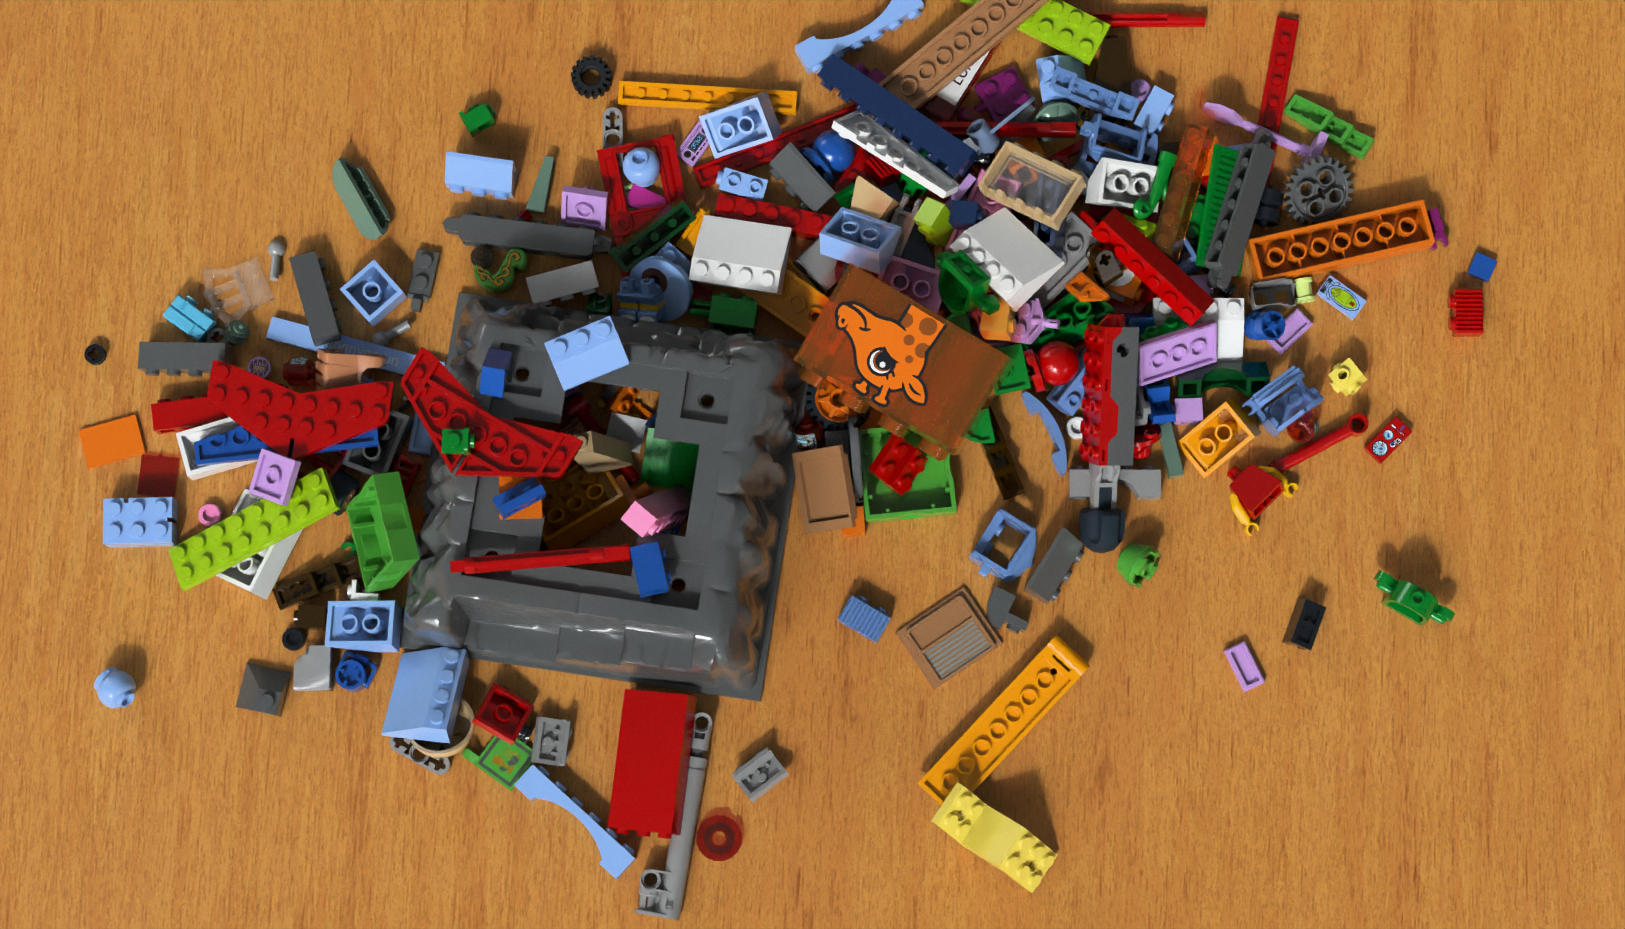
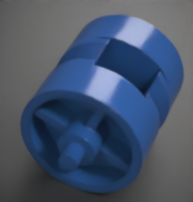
[1244,311,1285,340]

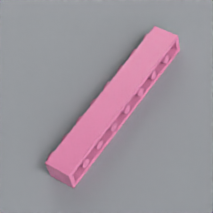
[621,485,692,538]

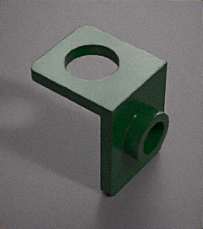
[586,292,613,315]

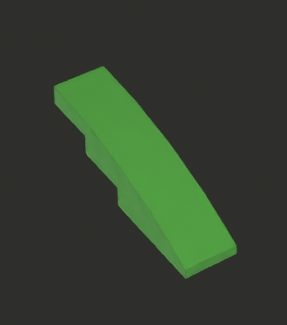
[1283,94,1375,160]

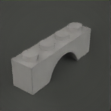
[1068,466,1161,500]

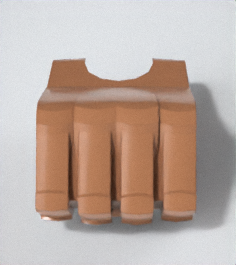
[314,348,386,391]

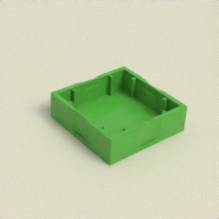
[859,421,957,524]
[346,472,420,593]

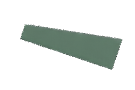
[526,156,555,214]
[1158,422,1184,479]

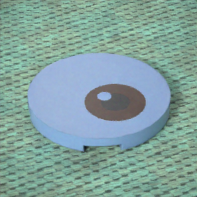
[629,256,693,321]

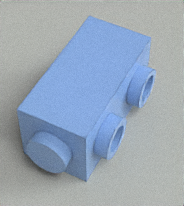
[1132,85,1175,138]
[715,167,768,201]

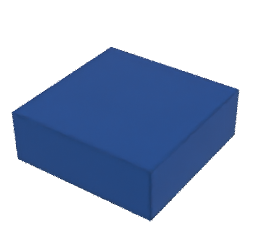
[1466,252,1497,283]

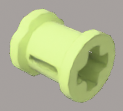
[1293,277,1316,304]

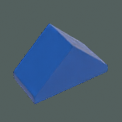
[480,348,513,398]

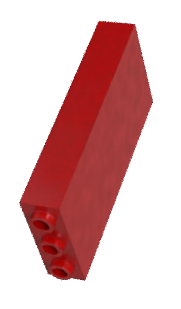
[608,689,697,839]

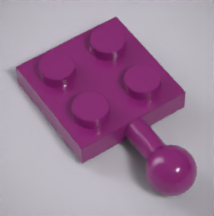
[957,66,1035,122]

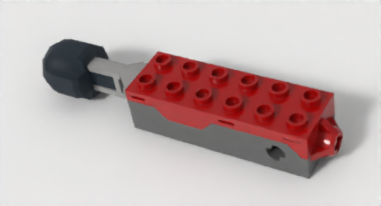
[1079,313,1139,553]

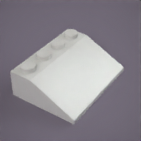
[949,207,1065,312]
[689,215,793,295]
[1150,298,1244,364]
[215,489,303,600]

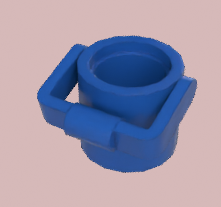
[335,651,378,692]

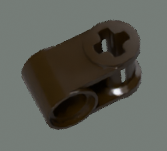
[1086,242,1123,288]

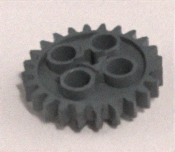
[1281,154,1354,226]

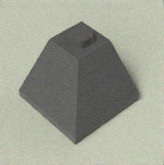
[236,662,292,717]

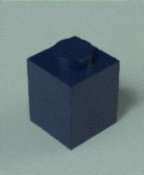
[949,200,986,230]

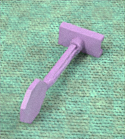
[1202,102,1329,163]

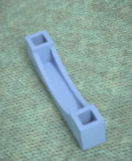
[795,0,924,75]
[514,764,636,880]

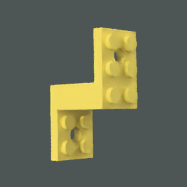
[931,782,1058,893]

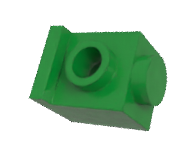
[459,103,496,137]

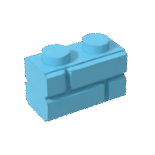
[163,294,218,343]

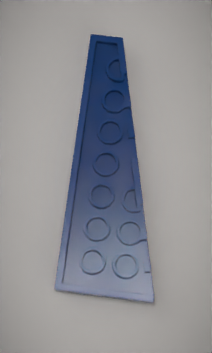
[194,379,380,466]

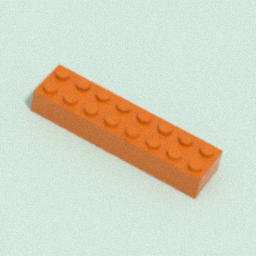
[1246,199,1435,283]

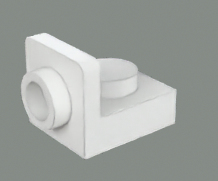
[347,579,382,601]

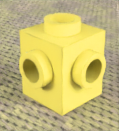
[1328,358,1368,396]

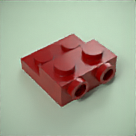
[869,432,928,496]
[472,683,534,745]

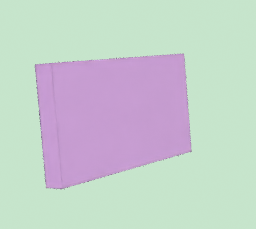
[1137,319,1217,387]

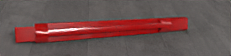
[1086,12,1205,28]
[933,121,1076,138]
[450,544,630,574]

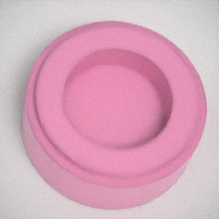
[198,503,223,527]

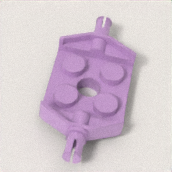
[968,293,1060,344]

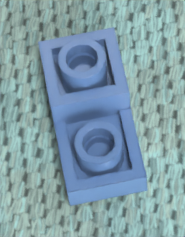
[1141,133,1158,166]

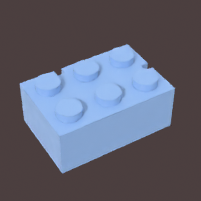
[103,497,178,548]

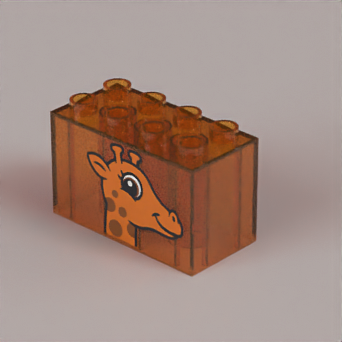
[793,263,1016,462]

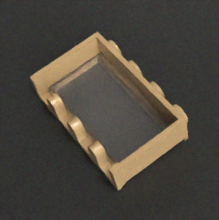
[978,141,1087,231]

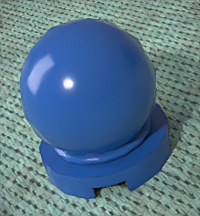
[799,130,855,184]

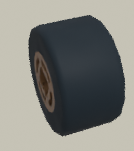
[330,471,360,516]

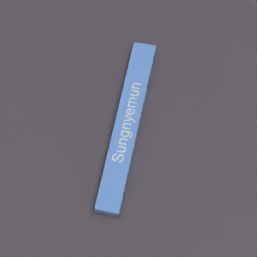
[266,316,446,376]

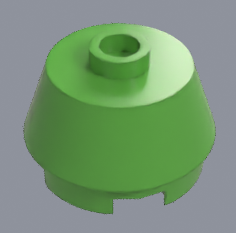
[1116,542,1161,588]

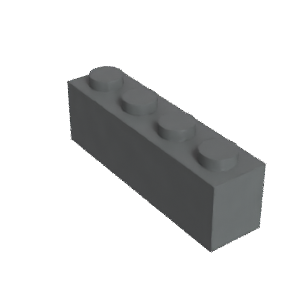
[289,251,343,347]
[137,342,234,377]

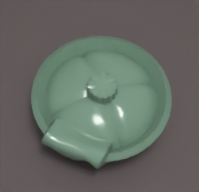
[1033,101,1079,142]

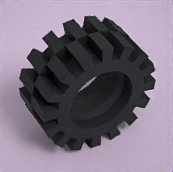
[571,55,612,99]

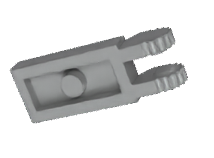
[890,193,923,258]

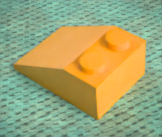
[1176,398,1262,478]

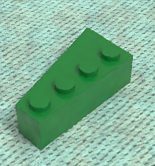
[1019,293,1115,352]

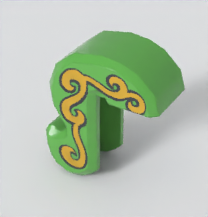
[474,248,529,294]

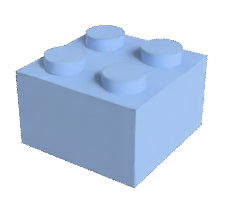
[340,260,407,327]

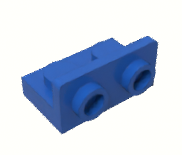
[493,478,546,520]

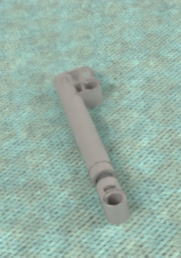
[634,712,713,920]

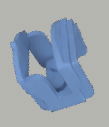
[1076,113,1147,178]
[1241,365,1325,437]
[969,507,1037,583]

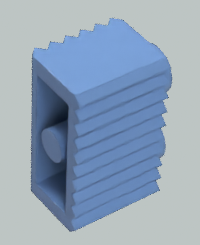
[837,595,891,644]

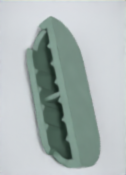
[332,158,390,240]

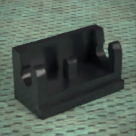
[1282,599,1326,650]

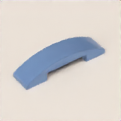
[1049,66,1140,121]
[1021,391,1067,478]

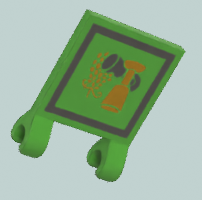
[462,736,532,791]

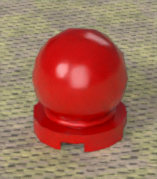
[1023,341,1079,393]

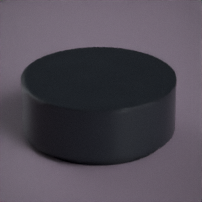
[282,628,306,651]

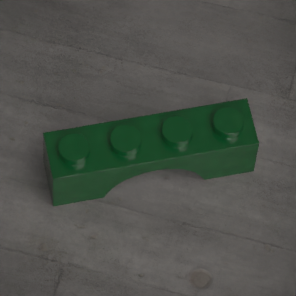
[1175,361,1270,399]

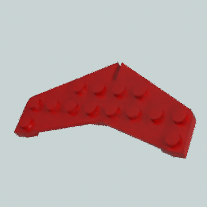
[401,347,584,479]
[207,360,395,460]

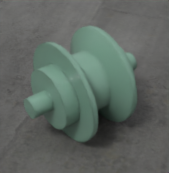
[225,320,250,345]

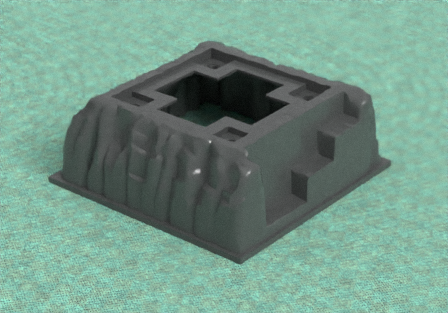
[400,292,815,702]

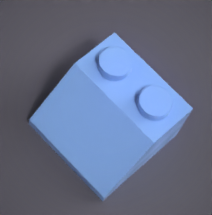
[1036,55,1086,105]

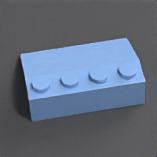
[381,647,470,743]

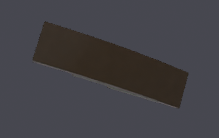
[980,406,1025,500]
[272,554,362,610]

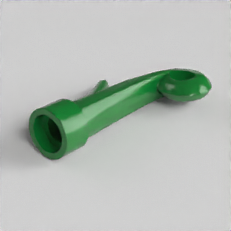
[1133,151,1178,219]

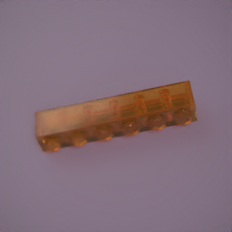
[1152,124,1214,263]

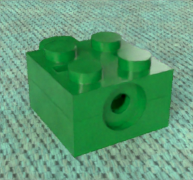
[688,293,759,336]

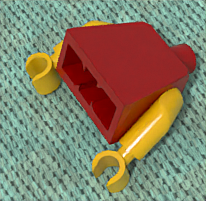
[1227,464,1298,536]

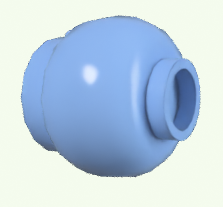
[622,147,660,187]
[94,667,136,708]

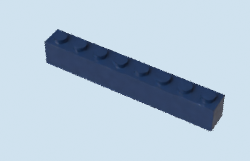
[817,54,979,177]

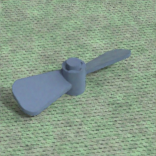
[931,96,1035,181]

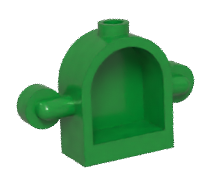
[936,250,1000,316]
[1374,570,1455,626]

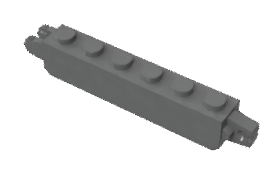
[1204,129,1276,289]
[442,212,612,261]

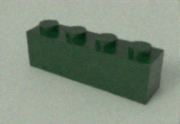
[607,198,696,273]

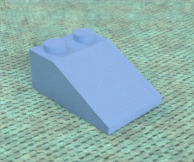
[699,91,782,159]
[325,600,403,652]

